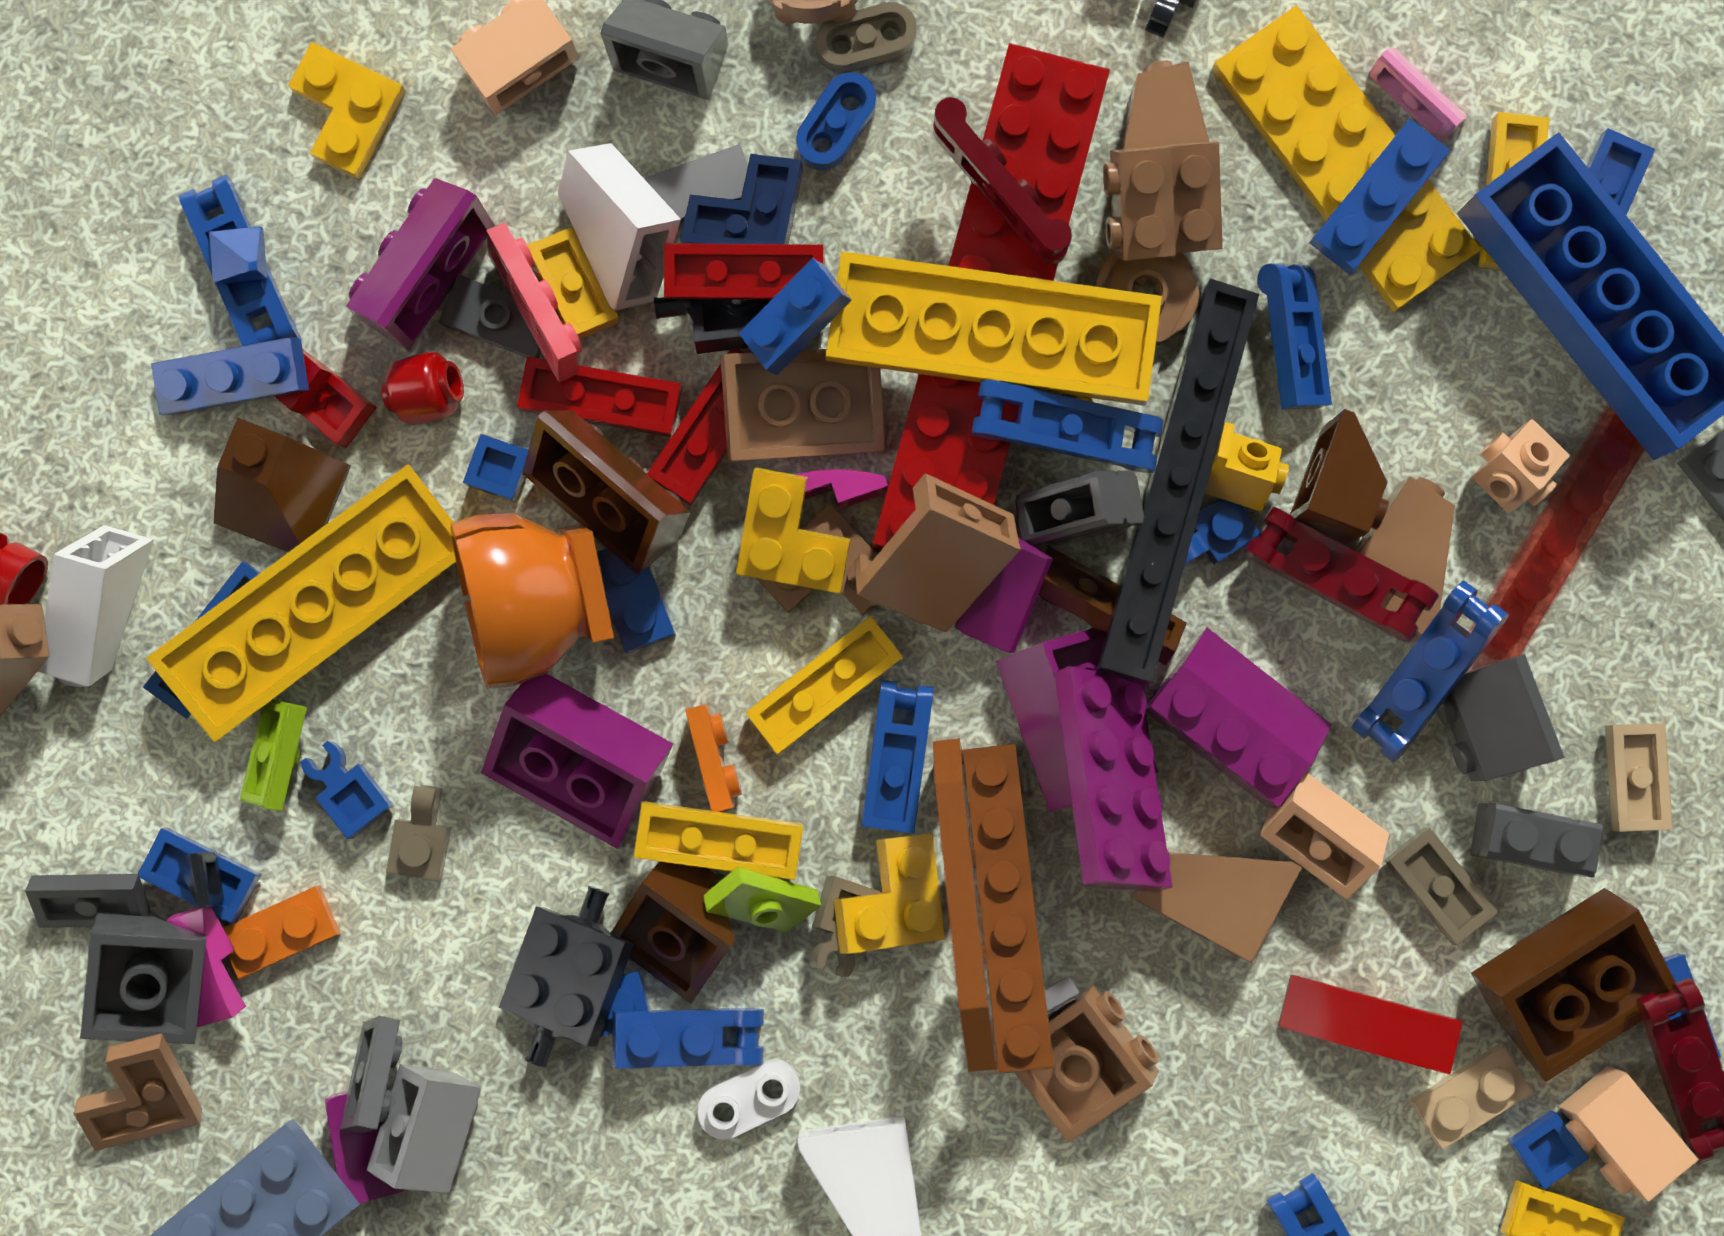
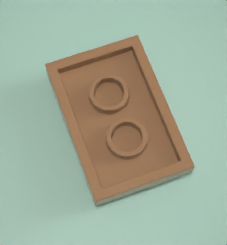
[720,349,885,461]

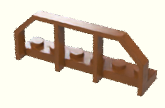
[933,738,1054,1077]

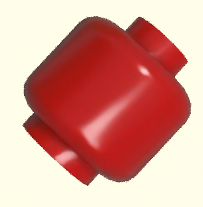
[381,352,464,425]

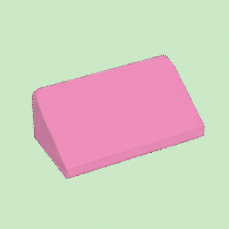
[1369,48,1467,142]

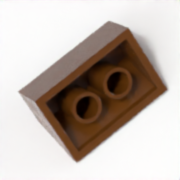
[522,410,690,575]
[1471,888,1676,1082]

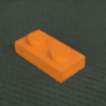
[685,704,742,812]
[223,885,341,979]

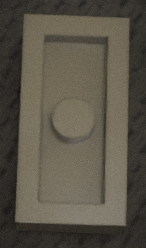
[1384,827,1498,946]

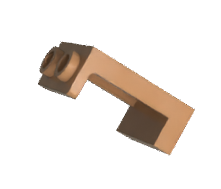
[854,473,1020,633]

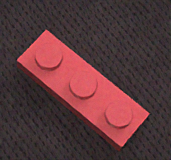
[486,223,582,382]

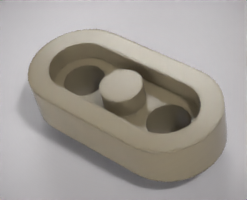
[816,2,917,73]

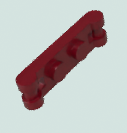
[933,97,1072,265]
[1244,507,1439,643]
[1636,978,1724,1165]

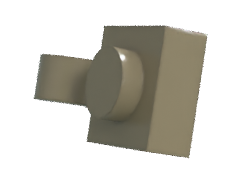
[386,785,451,881]

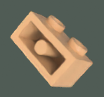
[450,0,579,116]
[1260,772,1389,900]
[1558,1066,1698,1202]

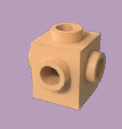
[1471,418,1570,514]

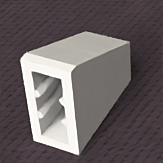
[558,143,681,311]
[38,525,154,687]
[797,1116,922,1236]

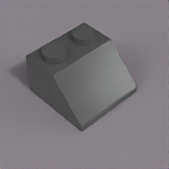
[600,0,728,100]
[1436,654,1565,782]
[80,913,206,1044]

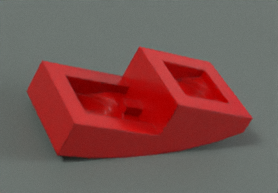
[275,349,377,448]

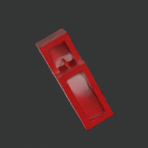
[1278,974,1463,1075]

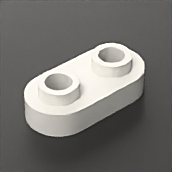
[697,1059,800,1139]

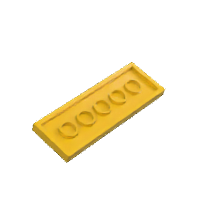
[1212,5,1481,312]
[826,251,1162,406]
[146,464,456,743]

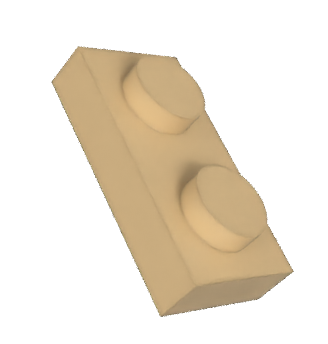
[1605,723,1673,832]
[1409,1044,1533,1150]

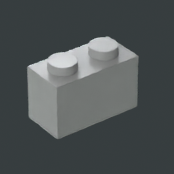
[367,1064,482,1193]

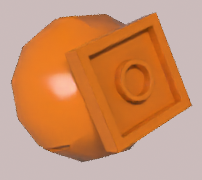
[451,513,614,689]

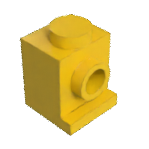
[1205,422,1289,512]

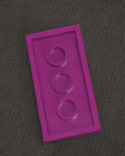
[1054,666,1173,892]

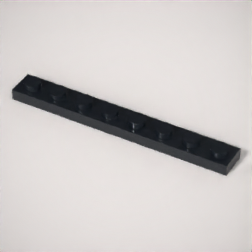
[1096,278,1259,687]

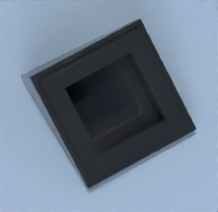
[177,852,225,908]

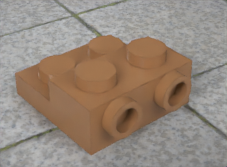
[1103,141,1223,261]
[1015,985,1159,1143]

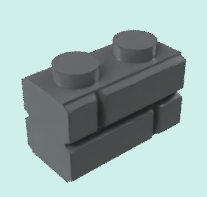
[1015,470,1144,547]
[1470,803,1603,878]

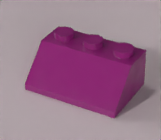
[345,178,495,352]
[1146,627,1332,807]
[996,628,1159,812]
[481,674,673,849]

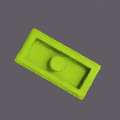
[240,699,307,811]
[703,867,822,933]

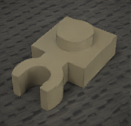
[810,876,881,977]

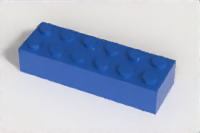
[1456,132,1724,461]

